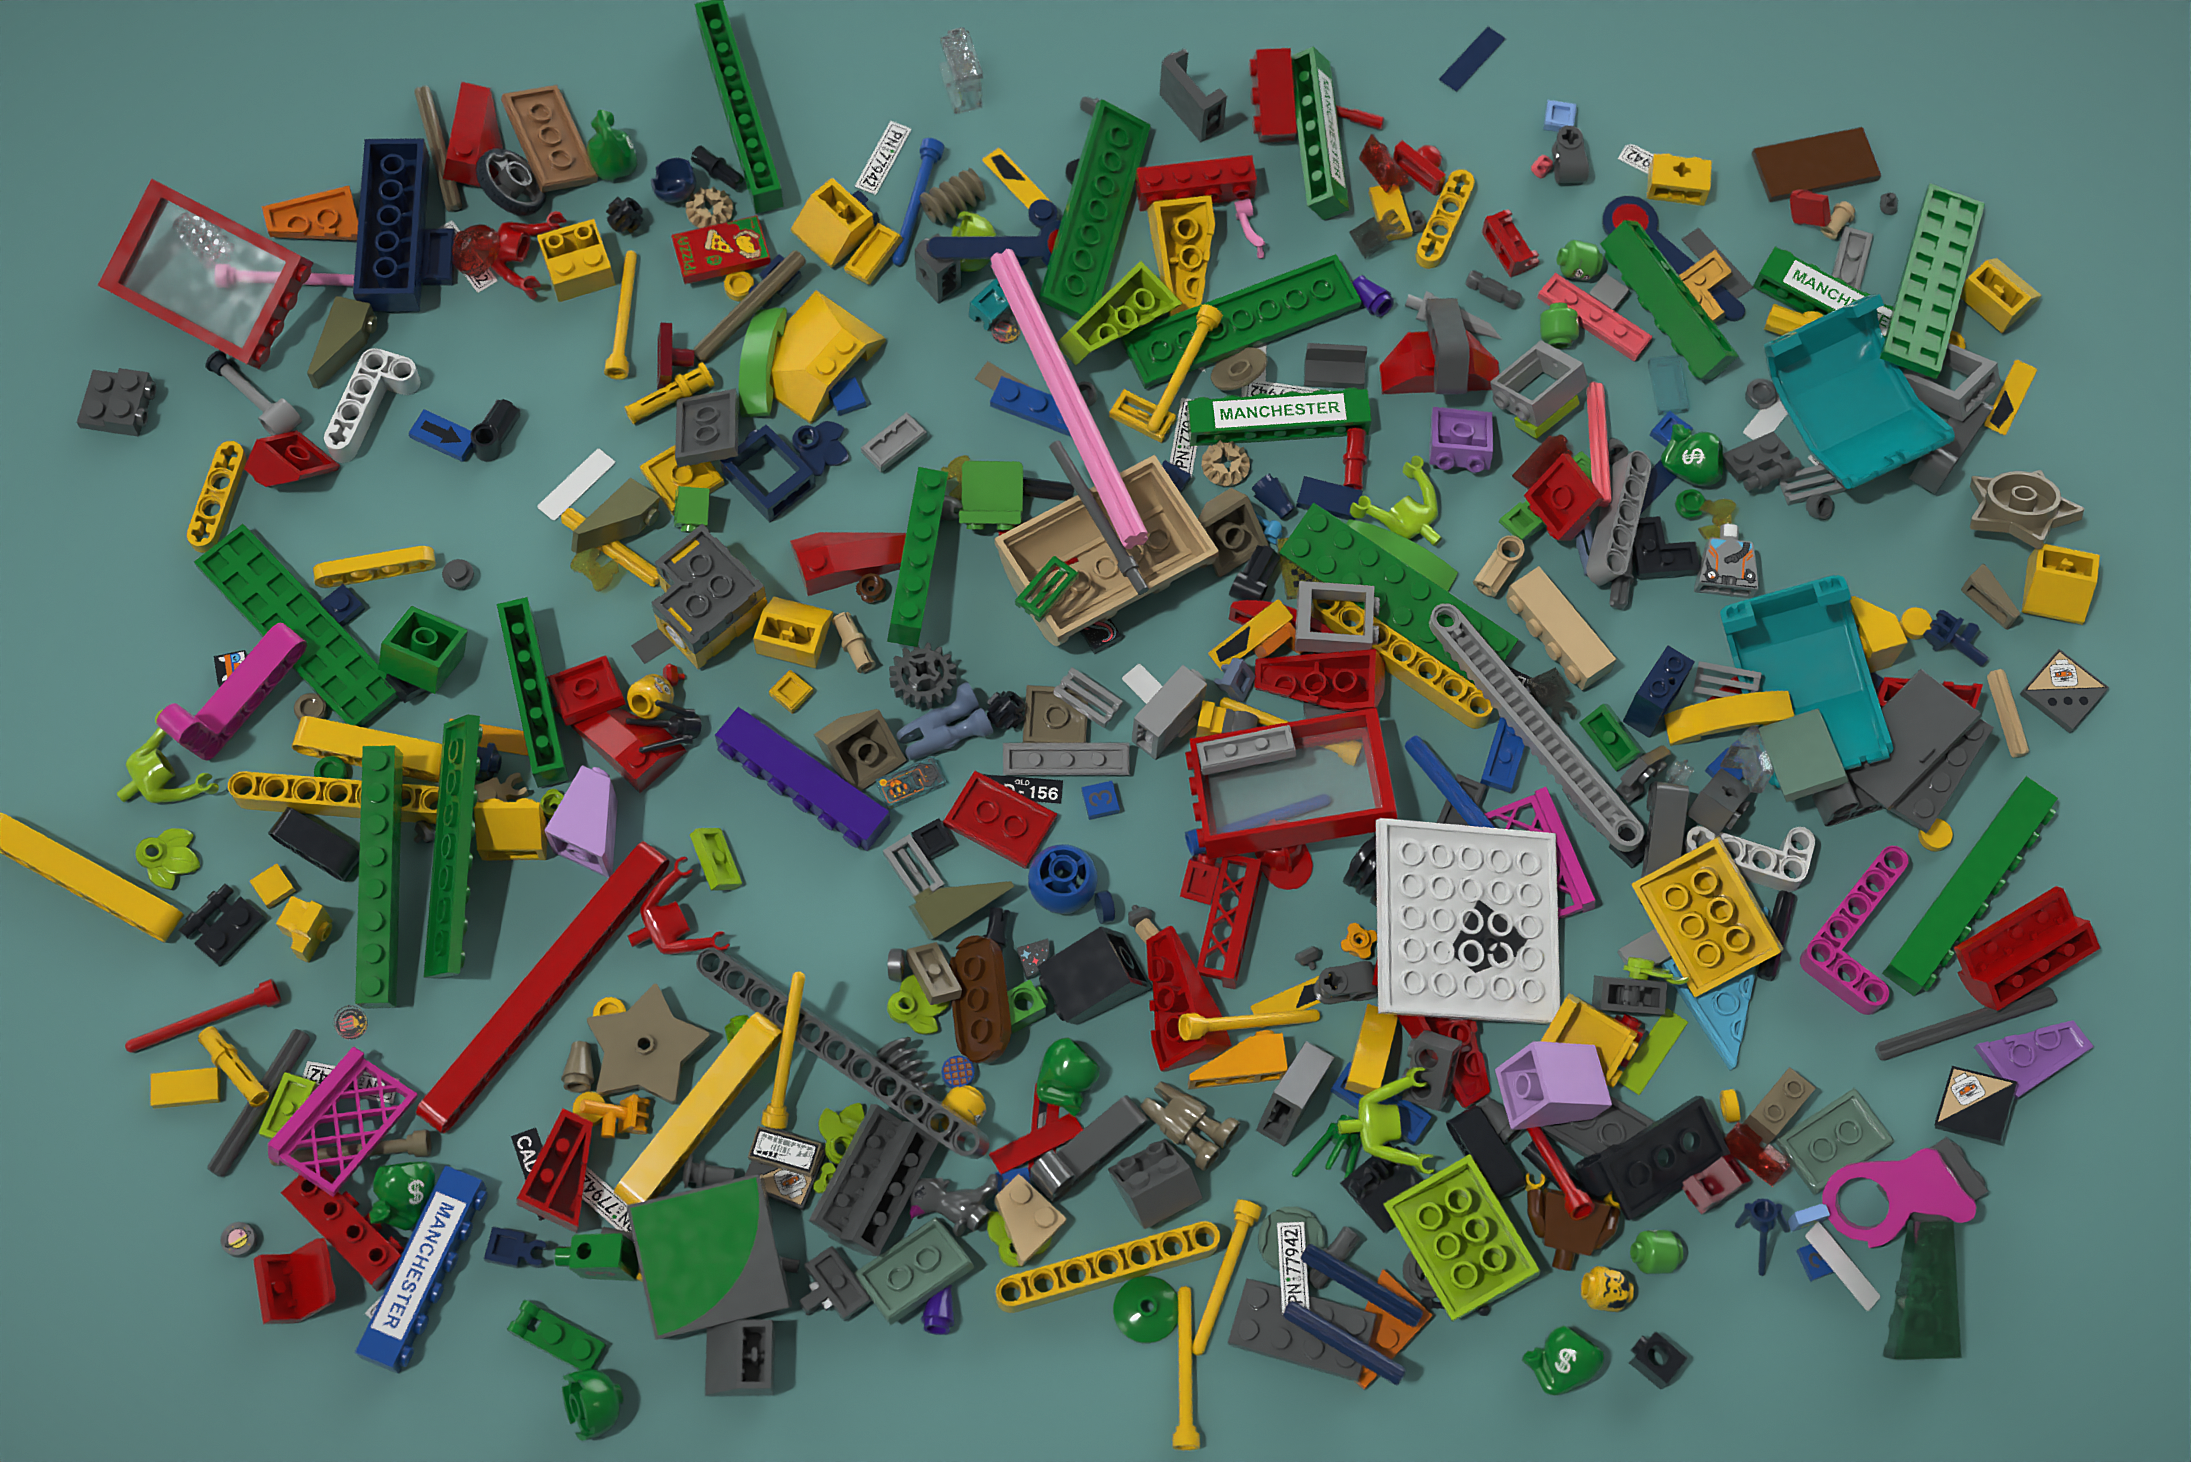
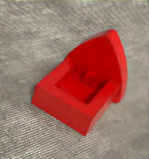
[1790,189,1831,227]

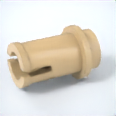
[1821,201,1856,239]

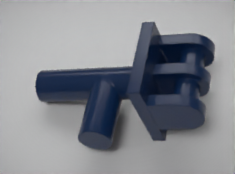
[1923,610,1988,667]

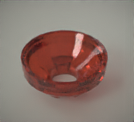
[452,224,500,277]

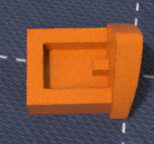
[1252,622,1304,658]

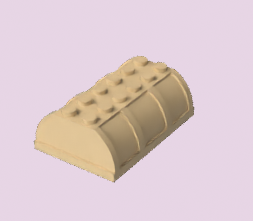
[994,455,1219,646]

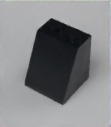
[1037,926,1152,1025]

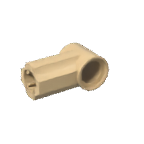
[1473,535,1525,598]

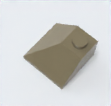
[1198,488,1269,578]
[813,709,907,791]

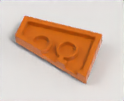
[262,185,358,240]
[1355,1269,1433,1390]

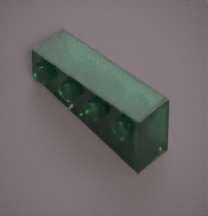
[1883,1219,1961,1360]

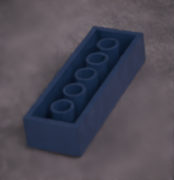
[353,138,430,312]

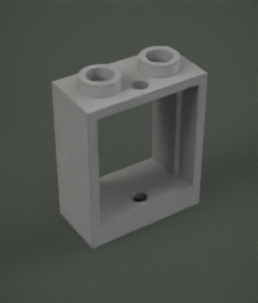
[1490,340,1588,427]
[1903,343,2001,422]
[1295,581,1380,653]
[1132,665,1207,760]

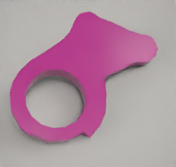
[1822,1148,1976,1248]

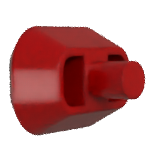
[663,663,685,687]

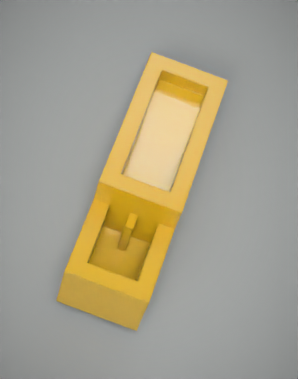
[1344,1004,1398,1095]

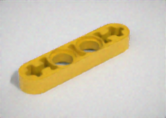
[1415,169,1474,269]
[187,441,247,553]
[313,546,436,588]

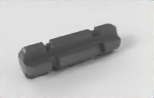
[1465,270,1522,309]

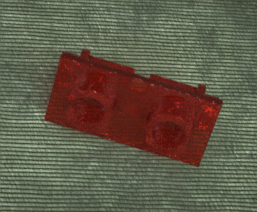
[1358,134,1409,193]
[1512,434,1573,489]
[1724,1122,1790,1187]

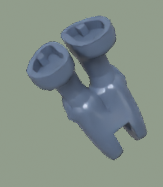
[896,682,993,760]

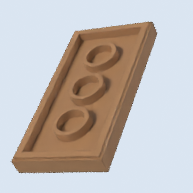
[501,85,598,192]

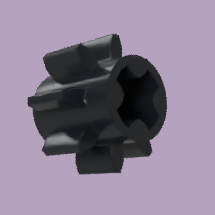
[606,197,643,234]
[987,691,1025,729]

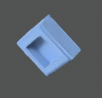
[1543,100,1576,132]
[1787,1204,1830,1232]

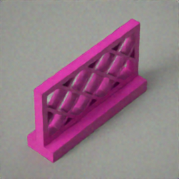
[1484,787,1595,920]
[268,1046,418,1197]

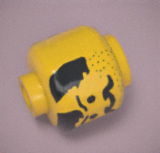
[1581,1266,1634,1312]

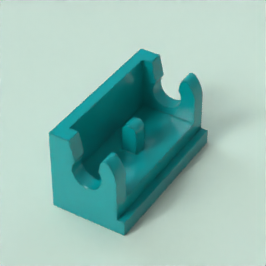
[969,277,1033,330]

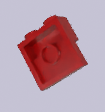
[1523,453,1604,541]

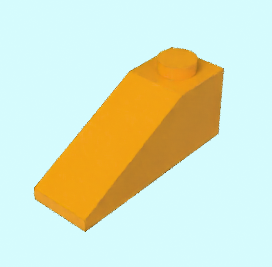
[1188,1030,1288,1089]

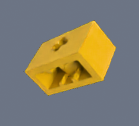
[1646,153,1712,206]

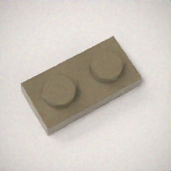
[905,942,962,1005]

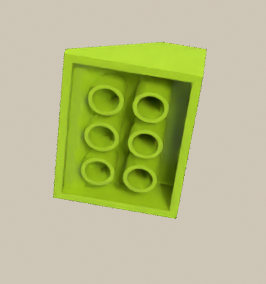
[1383,1154,1540,1322]

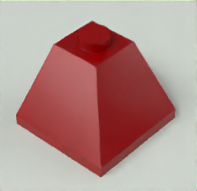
[244,430,340,487]

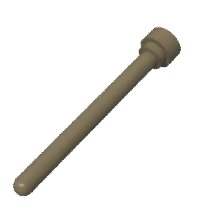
[269,1129,431,1166]

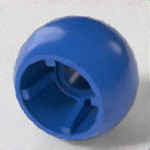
[1028,844,1098,914]

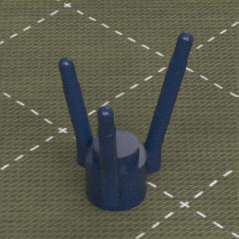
[1735,1198,1789,1276]

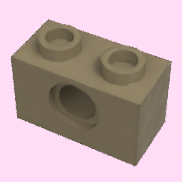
[1742,1067,1816,1146]

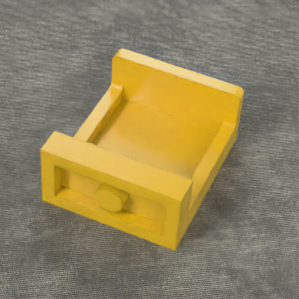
[1540,993,1639,1089]

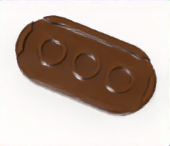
[949,935,1011,1064]

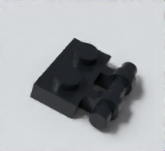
[178,883,266,967]

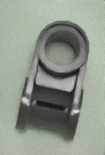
[1552,125,1589,184]
[1313,961,1378,1004]

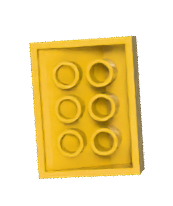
[1631,836,1783,997]

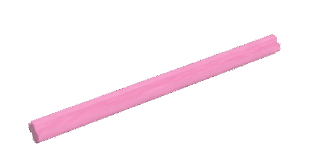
[990,249,1148,549]

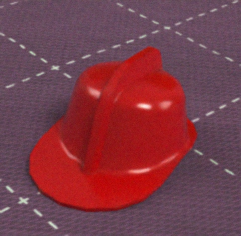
[1254,819,1313,890]

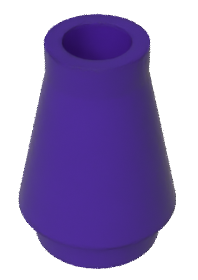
[1352,275,1394,317]
[921,1284,954,1335]

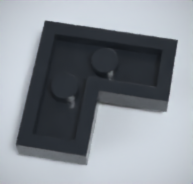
[1632,516,1700,579]

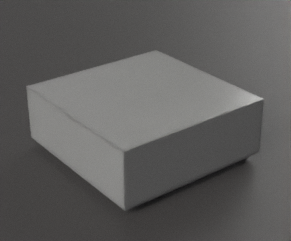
[1589,273,1630,311]

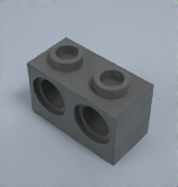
[1402,1030,1462,1111]

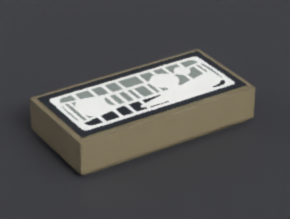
[748,1126,822,1178]

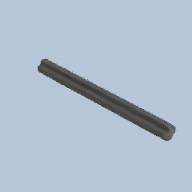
[1875,987,2056,1061]

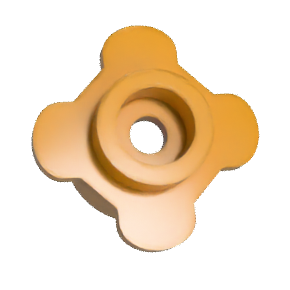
[1341,923,1377,959]

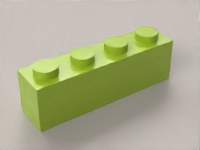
[1057,261,1182,366]

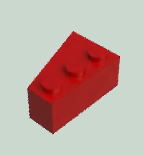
[1249,48,1297,143]

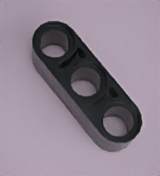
[268,807,360,882]
[1446,1105,1526,1202]

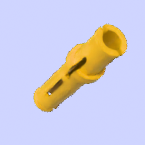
[198,1026,269,1107]

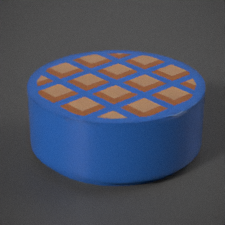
[942,1055,974,1089]

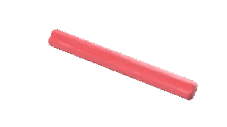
[1586,382,1612,508]

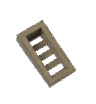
[1961,563,2020,630]

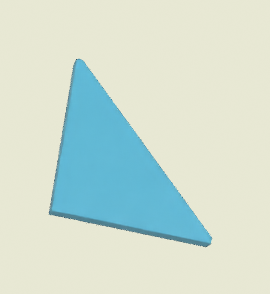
[1662,907,1769,1071]

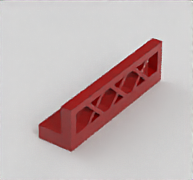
[1196,855,1263,989]

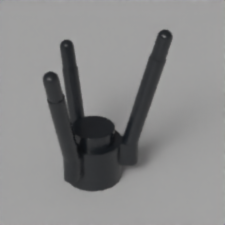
[626,700,702,753]

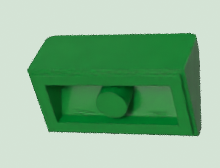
[1579,703,1645,772]

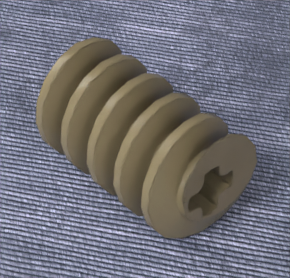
[920,168,986,224]

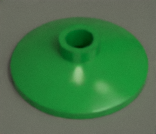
[1113,1276,1178,1343]

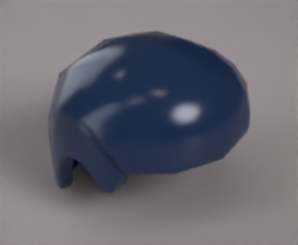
[651,157,696,203]

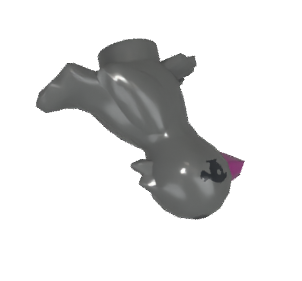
[909,1174,998,1237]

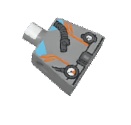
[1694,524,1758,598]

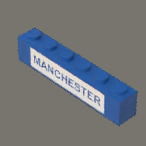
[355,1165,488,1373]

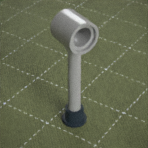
[205,350,302,436]

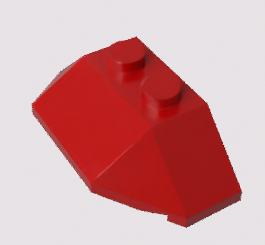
[1379,330,1499,394]

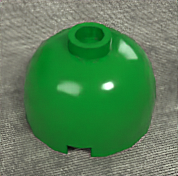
[562,1369,624,1441]

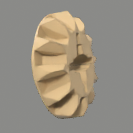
[686,186,733,228]
[1201,440,1250,486]

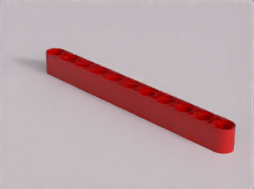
[416,841,670,1134]

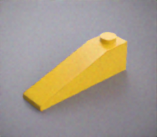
[1147,195,1215,316]

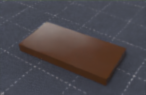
[1751,127,1881,202]

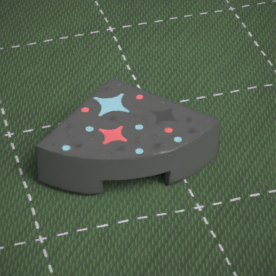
[1017,938,1049,980]

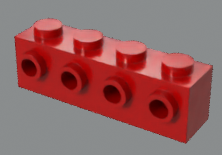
[1135,155,1257,212]
[280,1168,405,1292]

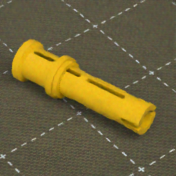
[624,362,715,424]

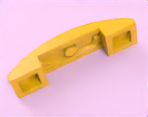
[1664,691,1794,746]

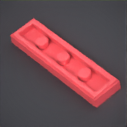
[1537,273,1653,362]

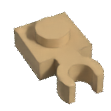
[475,773,529,802]

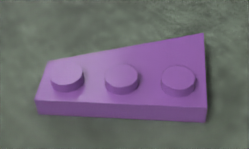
[1974,1020,2094,1100]

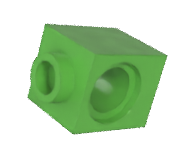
[674,486,710,533]
[1007,980,1048,1034]

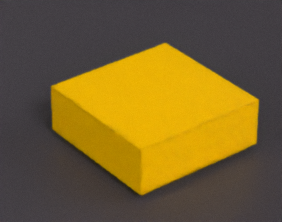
[769,670,814,714]
[250,863,296,909]

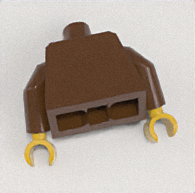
[1524,1173,1621,1271]

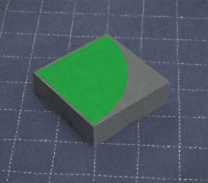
[626,1173,792,1340]

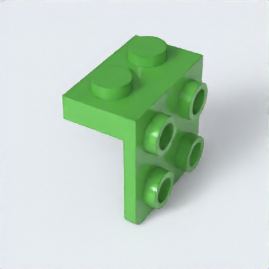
[959,461,1023,530]

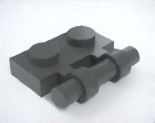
[1723,431,1802,491]

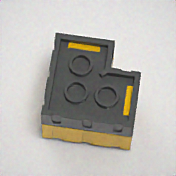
[651,524,767,670]

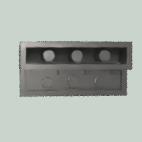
[808,1104,939,1257]

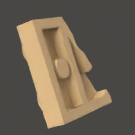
[994,1174,1067,1266]

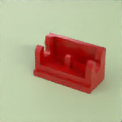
[1481,209,1540,278]

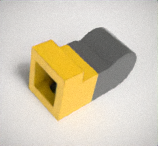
[1196,700,1258,737]

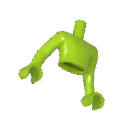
[1350,455,1442,546]
[117,709,219,803]
[1338,1067,1435,1174]

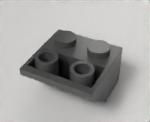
[1108,1139,1203,1230]
[705,1320,775,1396]

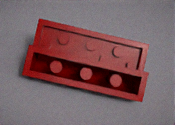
[1954,886,2100,1011]

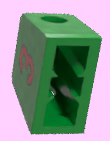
[555,1233,638,1281]

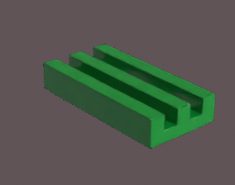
[1015,556,1079,622]

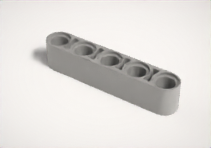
[1586,450,1651,585]

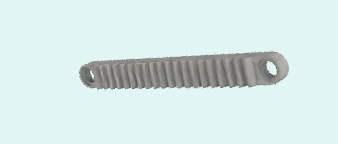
[1429,604,1644,852]

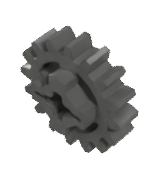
[889,643,957,709]

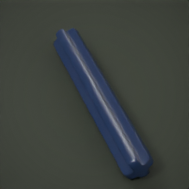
[1301,1244,1423,1327]
[1283,1301,1406,1385]

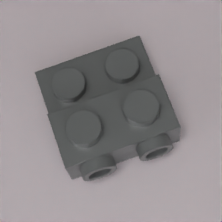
[76,368,156,437]

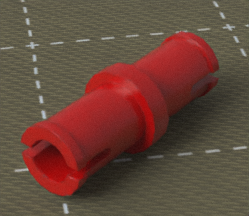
[1343,428,1367,490]

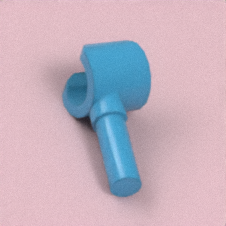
[1254,511,1282,545]

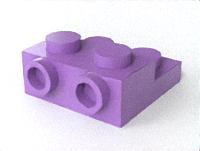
[1429,407,1493,473]

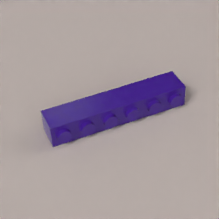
[715,707,891,851]

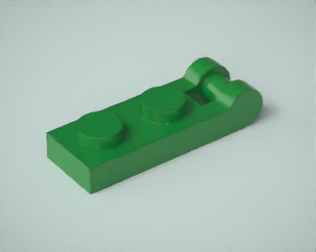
[506,1300,607,1370]

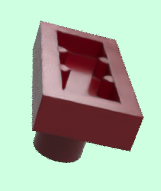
[657,322,694,390]

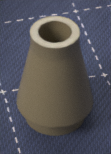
[561,1041,594,1093]

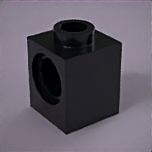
[1629,1331,1687,1390]

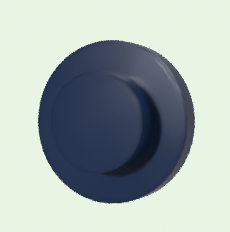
[1028,199,1057,228]

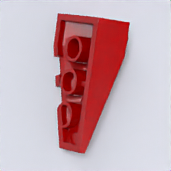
[790,532,906,596]

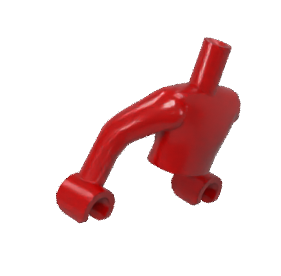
[474,211,567,300]
[627,857,730,954]

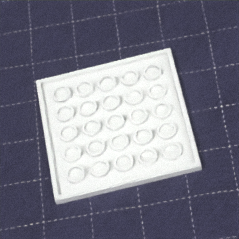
[1376,818,1560,1025]

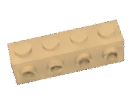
[1506,566,1616,691]

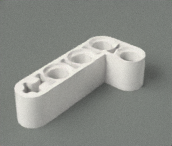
[324,348,421,463]
[1681,826,1815,892]

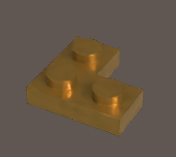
[1679,250,1733,323]

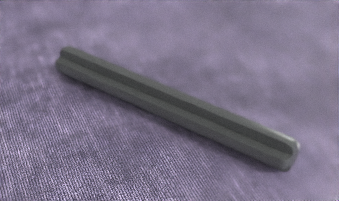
[207,1029,310,1177]

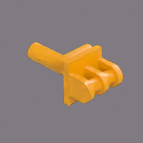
[580,1094,650,1138]

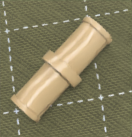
[832,612,876,673]

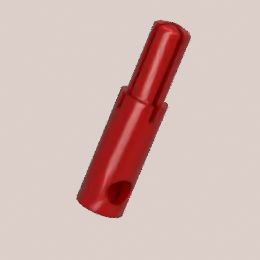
[1336,105,1384,130]

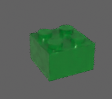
[378,606,468,694]

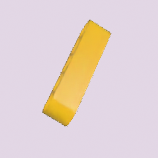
[291,716,442,782]

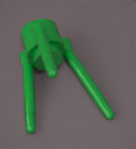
[1292,1115,1362,1179]

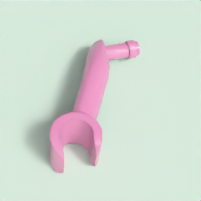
[1234,199,1265,259]

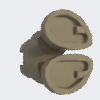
[1140,1081,1241,1171]

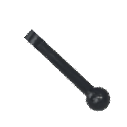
[1420,1297,1490,1316]

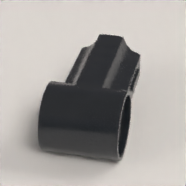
[471,399,521,462]
[1229,545,1281,601]

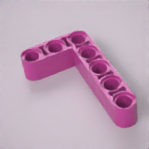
[156,623,307,761]
[1800,845,1908,1015]

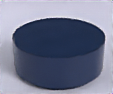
[1094,891,1115,924]

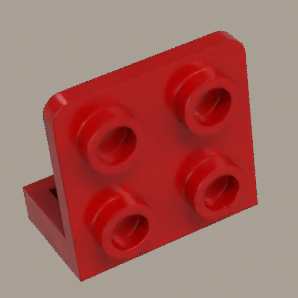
[253,1238,336,1324]

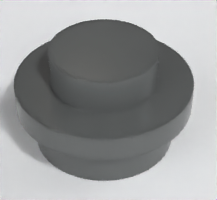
[442,559,474,589]

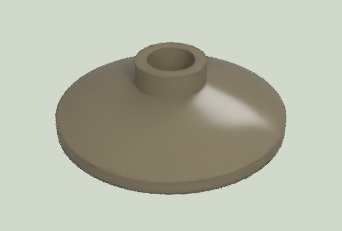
[1211,348,1268,390]

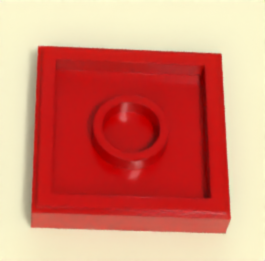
[547,655,626,726]

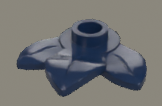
[792,421,849,476]

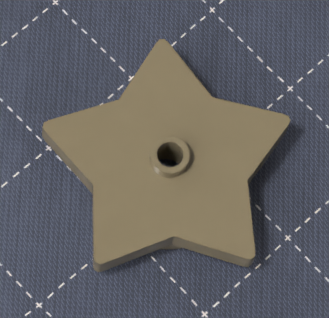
[1970,470,2084,550]
[587,983,711,1105]

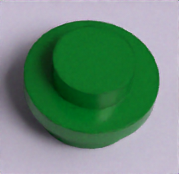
[1675,489,1706,519]

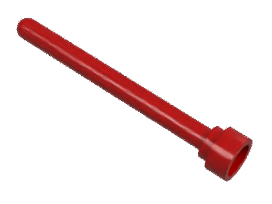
[125,979,282,1053]
[1526,1126,1595,1221]

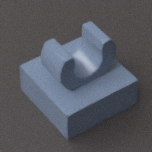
[1214,658,1256,702]

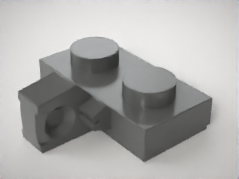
[1615,745,1671,803]
[799,1246,871,1321]

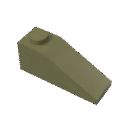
[307,296,377,389]
[571,477,660,553]
[909,881,1014,939]

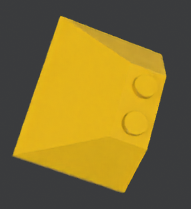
[769,290,886,424]

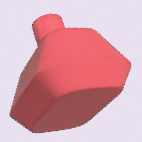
[1531,155,1553,178]

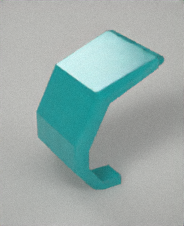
[1764,294,1955,489]
[1720,575,1894,789]

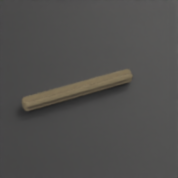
[414,86,462,212]
[693,250,806,362]

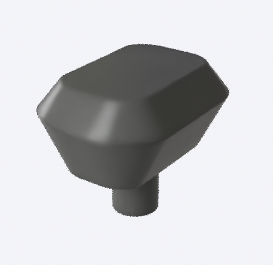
[1080,97,1100,116]
[1880,192,1898,214]
[1408,210,1427,232]
[413,820,435,843]
[1128,905,1152,927]
[1295,946,1319,970]

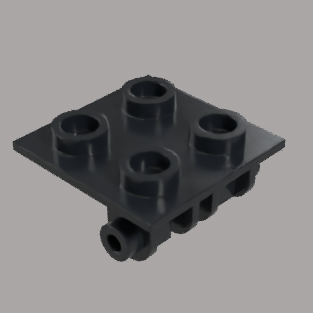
[1340,1142,1424,1233]

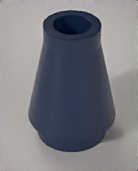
[1251,473,1295,519]

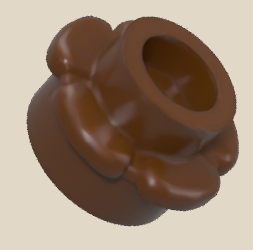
[856,573,886,603]

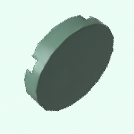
[1258,1207,1324,1271]

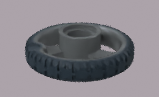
[476,148,546,216]

